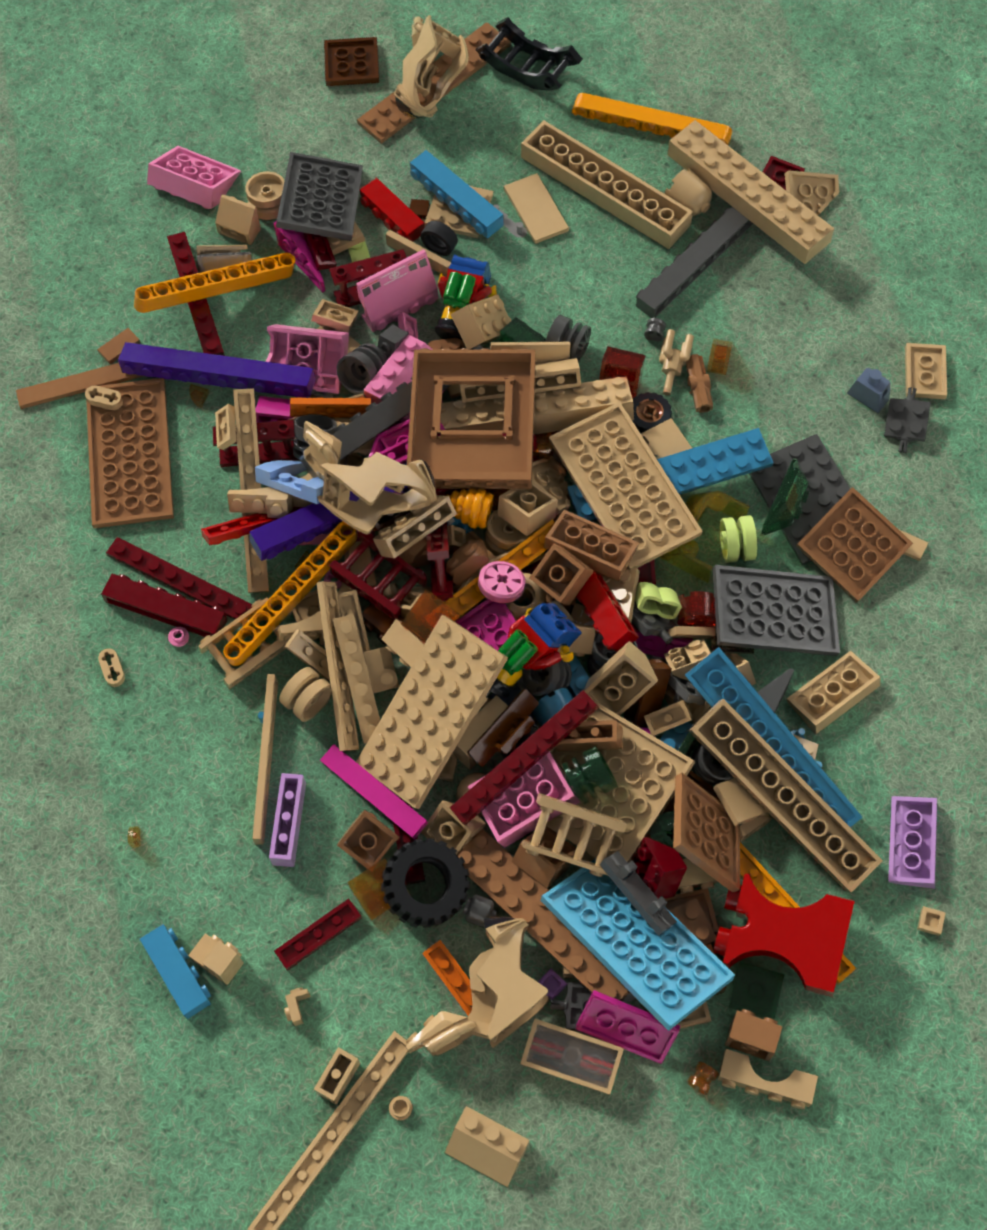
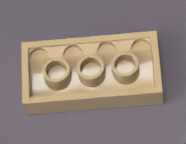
[490,342,570,364]
[787,651,880,734]

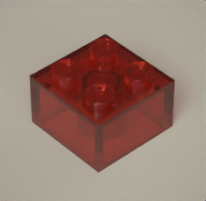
[599,346,646,399]

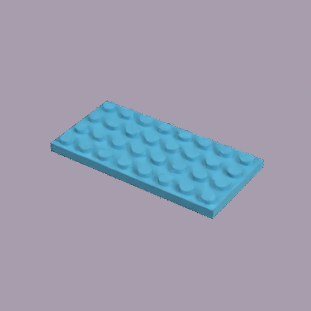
[541,858,735,1031]

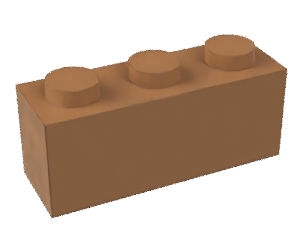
[554,720,623,752]

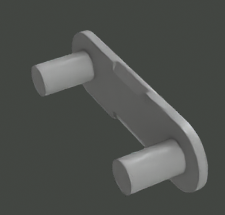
[493,204,527,238]

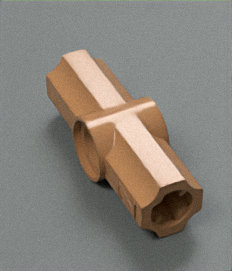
[685,354,713,413]

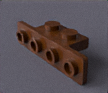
[467,689,539,767]

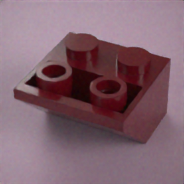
[633,837,687,899]

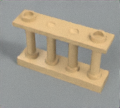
[198,597,287,690]
[522,793,627,877]

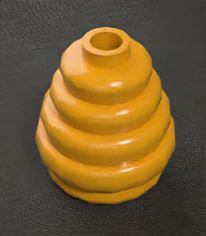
[447,488,494,529]

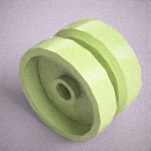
[720,515,757,563]

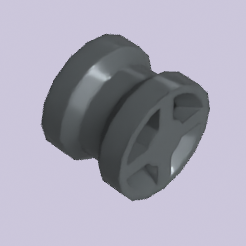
[644,318,666,342]

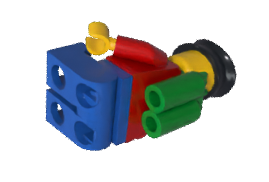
[434,255,497,341]
[489,603,582,697]

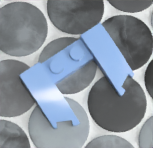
[255,460,324,504]

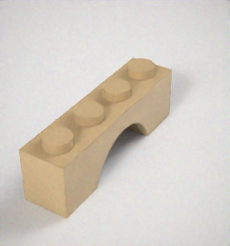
[717,1049,818,1109]

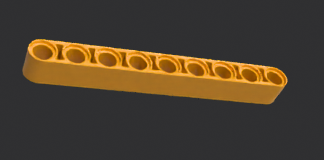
[572,93,733,145]
[134,253,295,313]
[223,521,358,666]

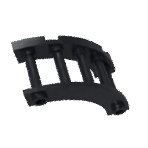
[475,17,583,91]

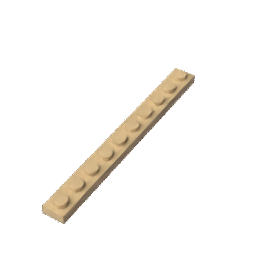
[233,388,269,593]
[247,1031,409,1230]

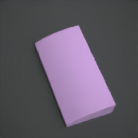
[888,796,937,889]

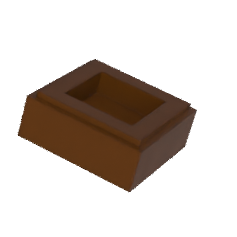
[410,199,430,219]

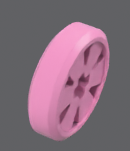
[478,561,525,603]

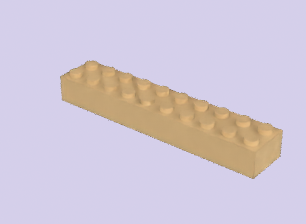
[521,120,693,249]
[668,120,834,264]
[441,377,634,434]
[689,699,883,893]

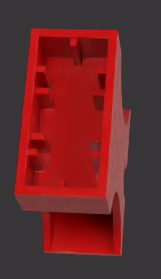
[714,873,855,997]

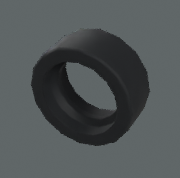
[420,221,458,256]

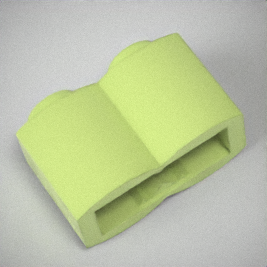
[635,582,682,619]

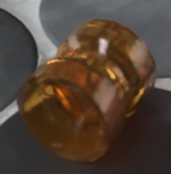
[687,1061,719,1095]

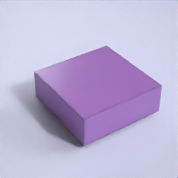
[538,969,568,1000]

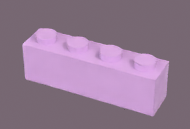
[269,773,306,867]

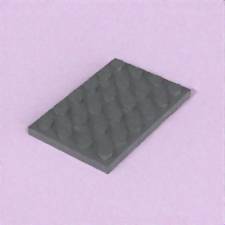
[276,152,363,241]
[749,434,850,565]
[712,565,840,656]

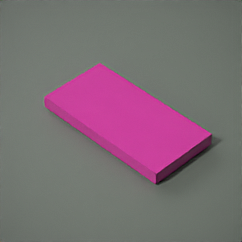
[576,990,680,1064]

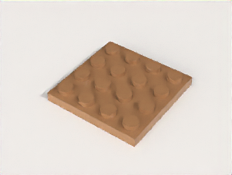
[796,487,913,603]
[673,773,740,892]

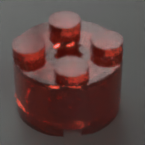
[677,591,716,627]

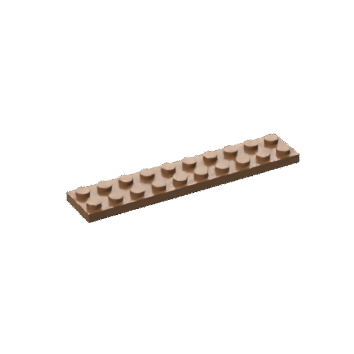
[357,22,511,144]
[457,829,630,1001]

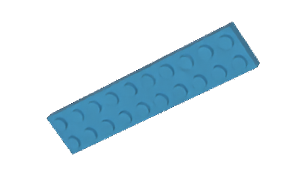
[567,428,773,522]
[685,647,863,827]

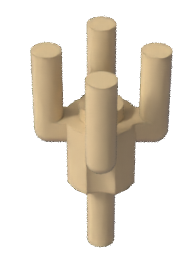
[659,329,694,395]

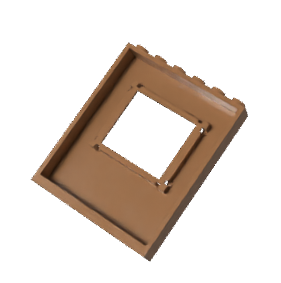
[407,348,536,489]

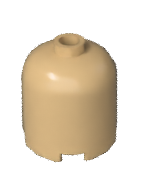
[665,168,712,216]

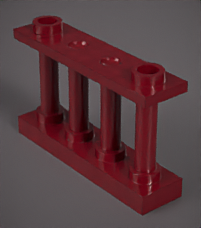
[329,249,407,307]
[213,420,299,467]
[427,522,453,601]
[329,531,427,621]

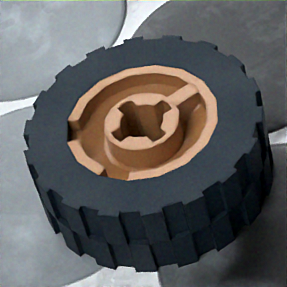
[632,392,672,434]

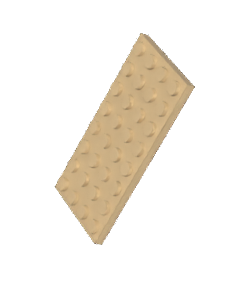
[549,402,703,570]
[356,615,508,809]

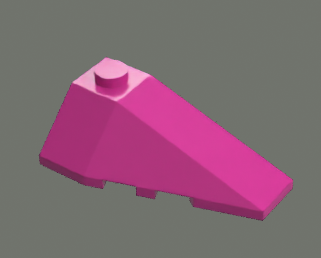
[274,221,325,293]

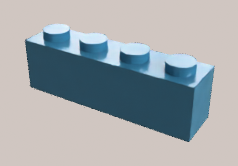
[140,924,211,1019]

